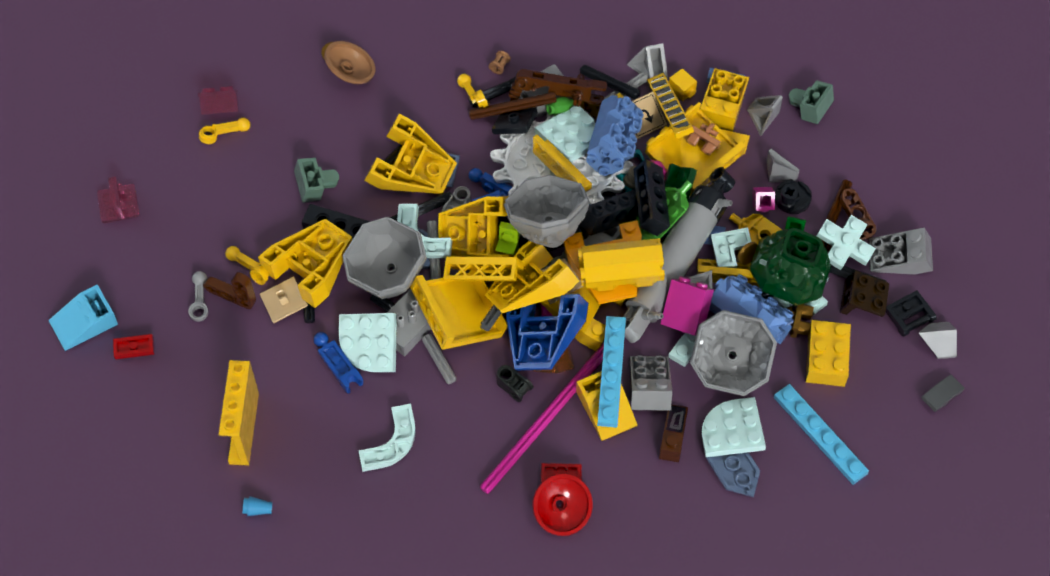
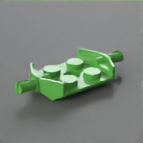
[636,180,693,240]

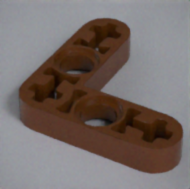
[826,188,876,252]
[203,272,256,309]

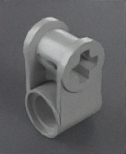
[441,186,471,212]

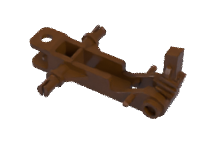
[508,69,607,107]

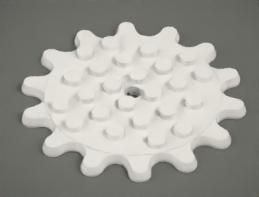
[490,113,633,204]

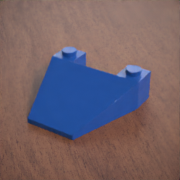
[506,294,589,370]

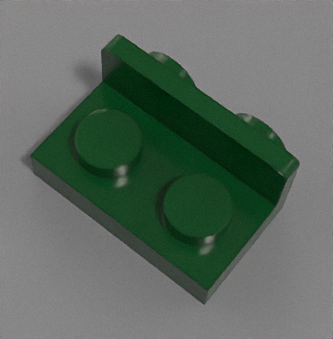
[664,164,697,201]

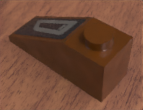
[659,404,688,463]

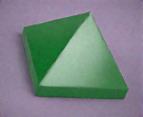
[785,216,806,231]

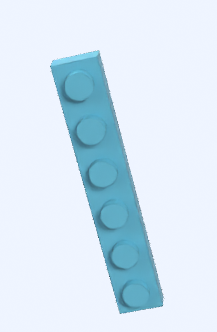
[597,316,626,428]
[774,384,869,485]

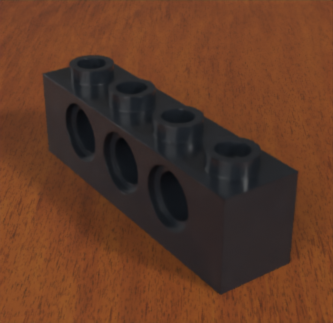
[633,159,670,236]
[579,189,639,236]
[302,204,370,240]

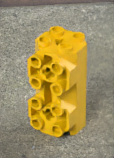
[578,238,665,291]

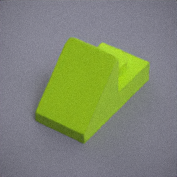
[495,222,519,255]

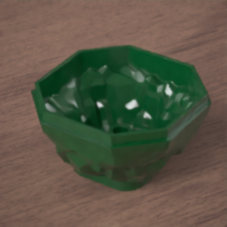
[750,228,831,306]

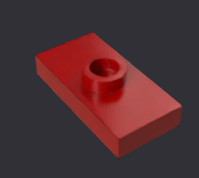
[541,463,582,483]

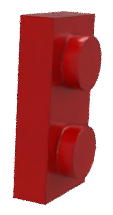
[113,334,154,360]

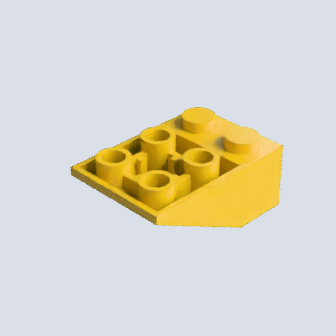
[700,68,749,132]
[576,371,638,441]

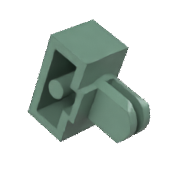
[789,80,834,124]
[294,157,339,203]

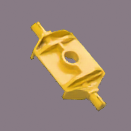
[729,213,782,244]

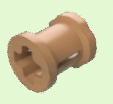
[489,51,511,74]

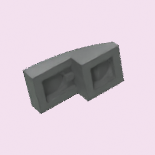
[921,375,965,412]

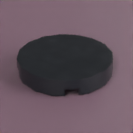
[775,180,812,214]

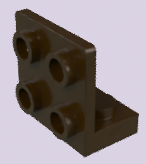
[840,271,889,317]

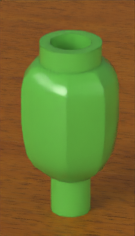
[546,97,578,116]

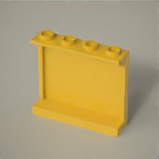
[645,102,746,196]
[410,270,508,350]
[219,360,259,465]

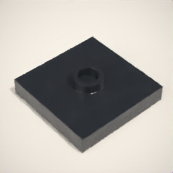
[492,108,538,135]

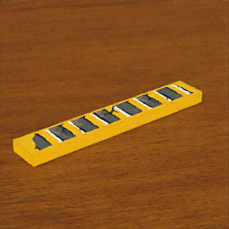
[647,73,694,139]

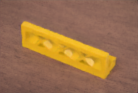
[533,134,592,192]
[443,257,524,281]
[697,259,759,287]

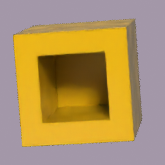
[669,68,697,101]

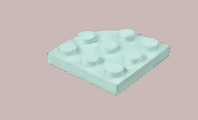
[534,104,595,162]
[339,313,397,373]
[702,397,766,457]

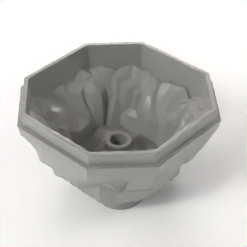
[504,175,590,248]
[690,310,777,396]

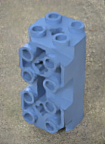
[586,95,644,176]
[709,274,794,344]

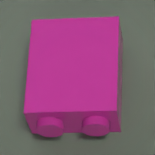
[660,276,714,336]

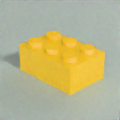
[805,320,851,387]

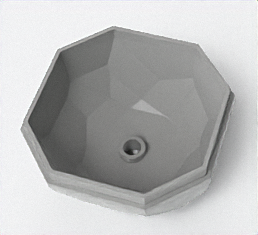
[342,217,427,299]

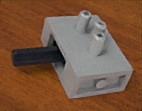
[370,289,431,357]

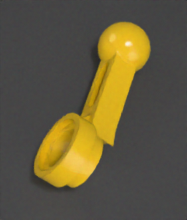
[457,74,488,108]
[199,117,251,144]
[225,246,269,285]

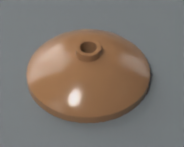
[324,41,375,84]

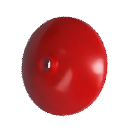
[532,474,593,536]

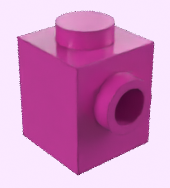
[753,187,775,212]

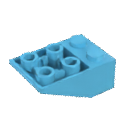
[48,284,118,351]

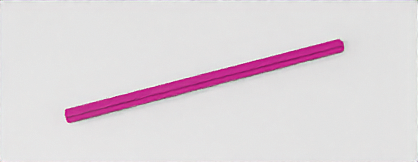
[480,342,604,494]

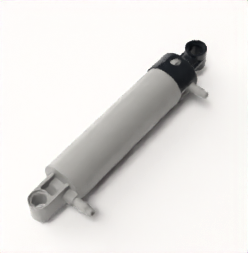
[623,167,735,343]

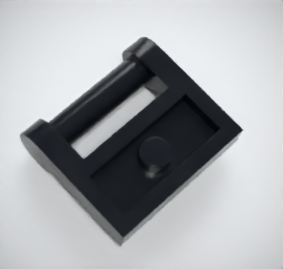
[886,290,937,337]

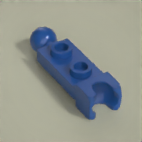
[469,168,513,196]
[313,332,363,394]

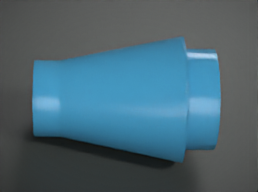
[242,496,273,516]

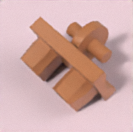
[687,123,721,156]

